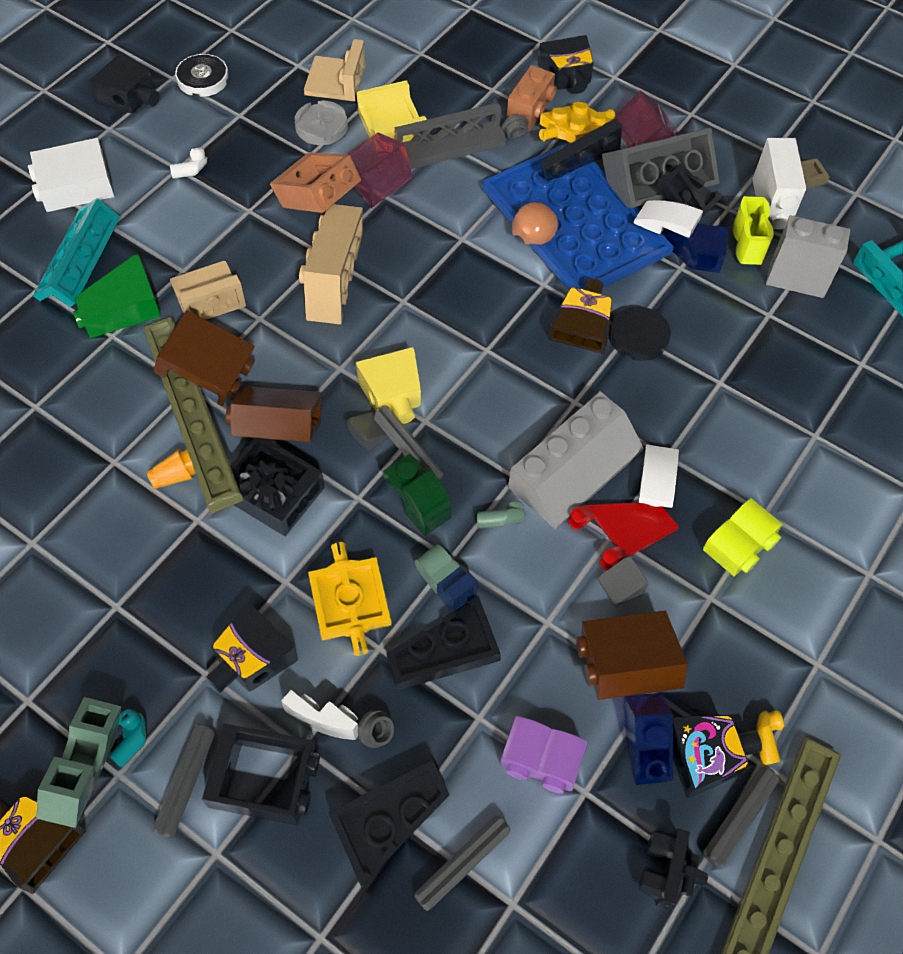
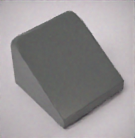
[347,412,389,452]
[597,556,648,608]

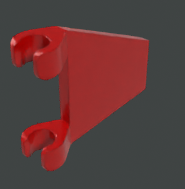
[568,503,679,571]

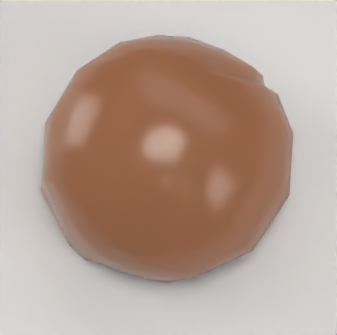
[512,202,558,245]

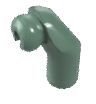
[477,501,526,529]

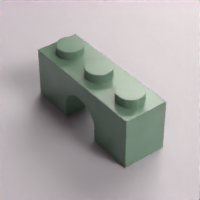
[36,697,121,828]

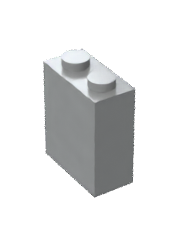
[766,215,850,298]

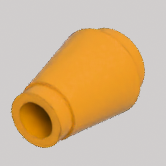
[147,449,196,489]

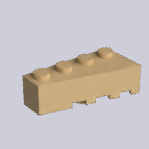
[299,204,363,325]

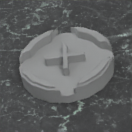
[294,100,348,145]

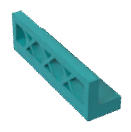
[33,198,121,307]

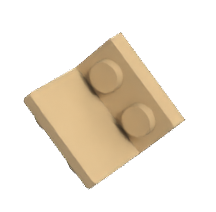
[304,39,366,102]
[170,261,246,320]

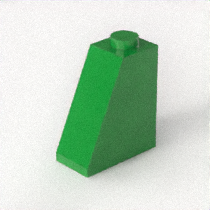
[73,254,161,339]

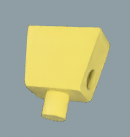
[356,347,421,424]

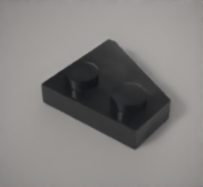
[656,164,722,220]

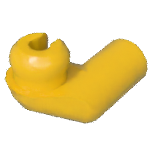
[755,710,784,765]

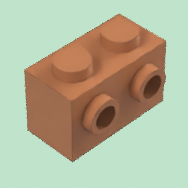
[506,65,557,131]

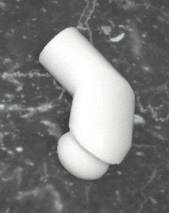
[170,148,207,179]

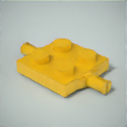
[539,102,615,143]
[308,542,391,656]

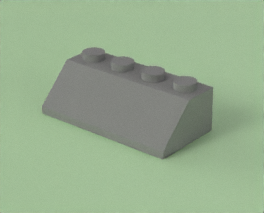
[508,391,643,530]

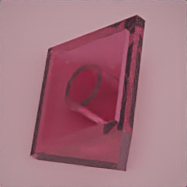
[613,90,680,147]
[347,132,412,209]

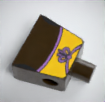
[549,278,612,354]
[0,795,86,894]

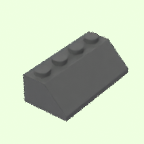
[602,128,720,208]

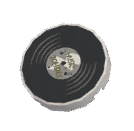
[175,54,229,97]

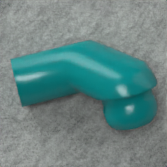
[108,709,146,768]

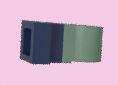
[415,544,478,613]

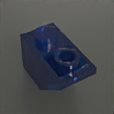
[665,223,728,273]
[624,693,673,785]

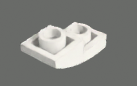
[634,200,703,238]
[639,445,679,508]
[281,690,358,740]

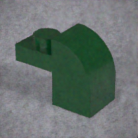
[383,453,451,536]

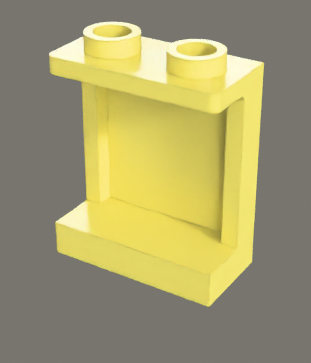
[357,81,427,156]

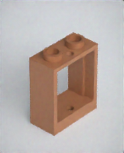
[270,152,361,213]

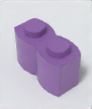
[501,716,588,794]

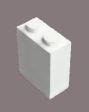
[28,138,115,212]
[753,138,806,229]

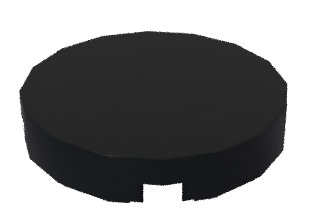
[609,306,671,361]

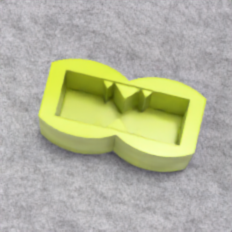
[733,196,774,265]
[703,498,783,577]

